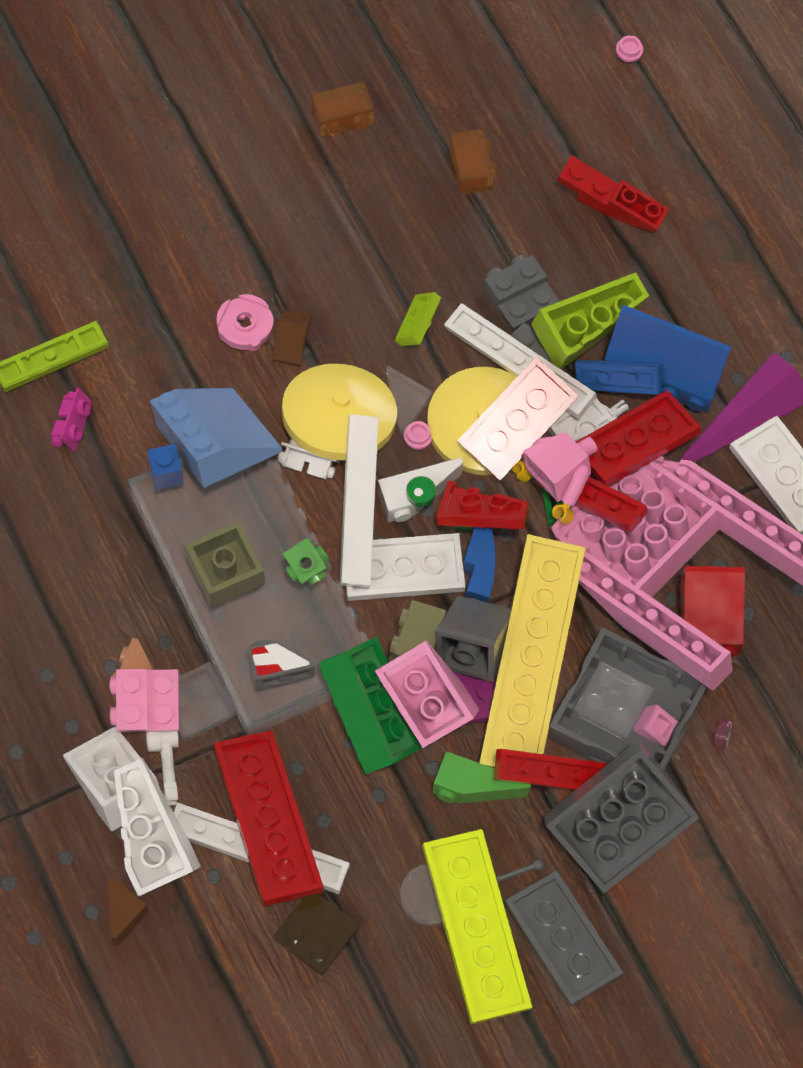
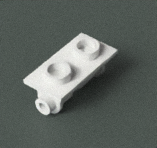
[277,439,340,480]

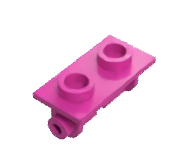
[50,387,92,452]

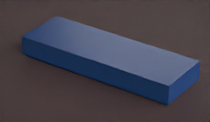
[575,360,662,394]

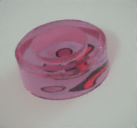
[714,719,733,751]

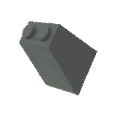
[436,596,511,682]

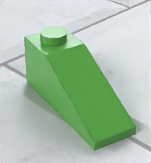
[432,751,531,803]

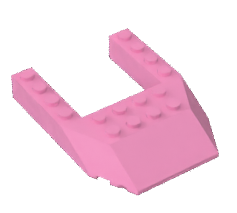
[551,456,803,691]

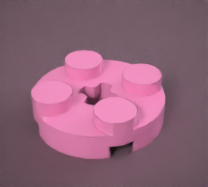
[217,294,274,351]

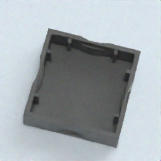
[547,627,707,771]

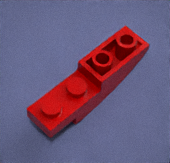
[556,155,669,232]

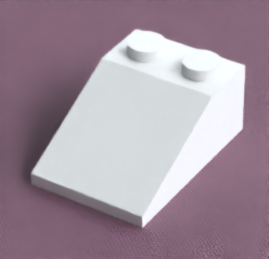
[63,726,160,832]

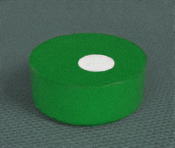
[406,476,436,507]

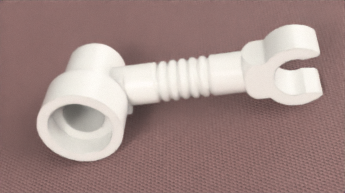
[146,731,178,805]

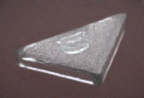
[386,366,433,436]

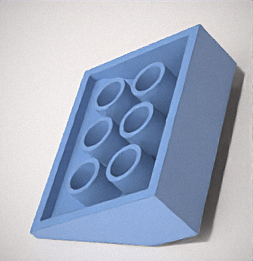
[150,388,283,488]

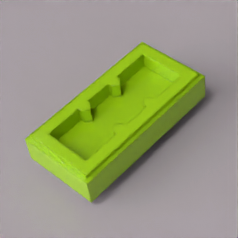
[395,292,441,346]

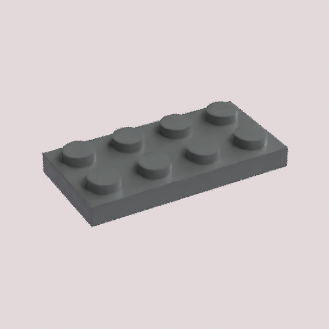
[504,870,623,1007]

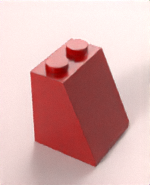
[678,566,745,658]

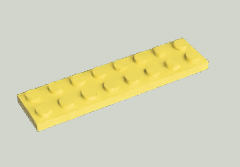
[479,534,586,769]

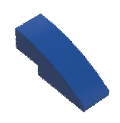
[463,527,495,603]

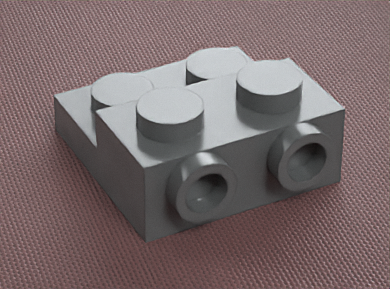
[483,255,560,333]

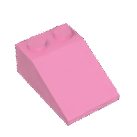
[375,640,479,748]

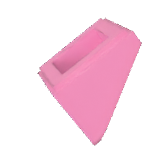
[633,705,679,747]

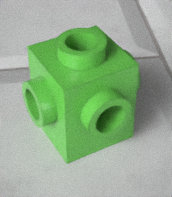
[283,538,330,586]

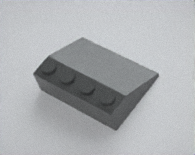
[544,740,699,893]

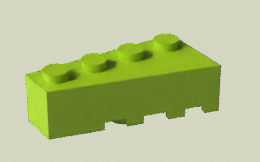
[531,272,649,369]

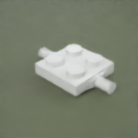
[548,398,629,442]

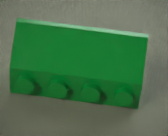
[318,637,423,774]

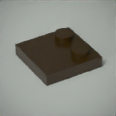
[273,894,360,976]

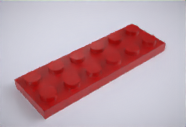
[213,730,324,906]

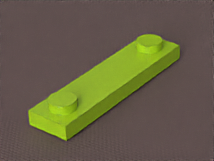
[0,320,109,393]

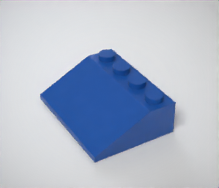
[604,305,731,413]

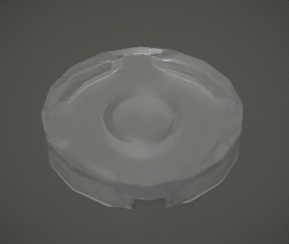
[399,864,443,926]

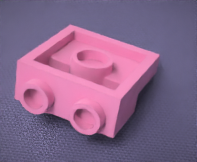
[110,669,180,732]

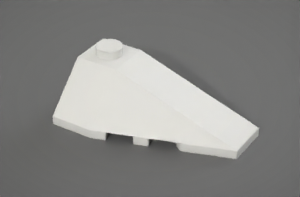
[114,758,201,896]

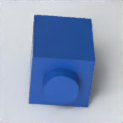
[147,444,184,491]

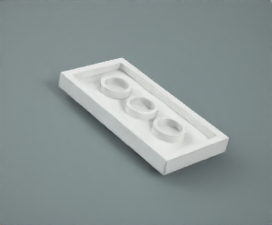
[729,416,803,534]
[346,533,465,601]

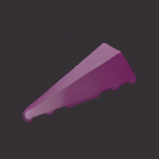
[680,352,803,463]

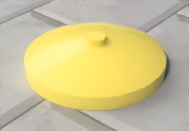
[281,364,397,460]
[427,367,524,475]

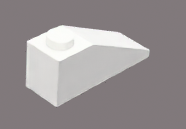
[377,458,463,522]

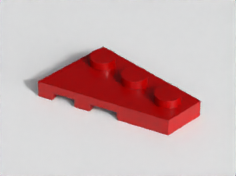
[436,480,529,530]

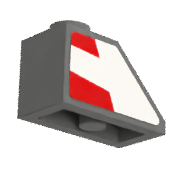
[247,640,315,691]

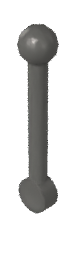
[496,859,545,883]

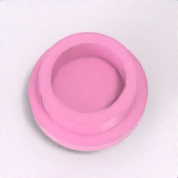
[616,36,643,62]
[404,421,432,450]

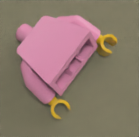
[512,433,598,525]

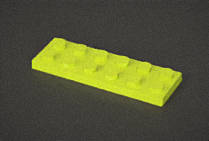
[422,829,532,1024]

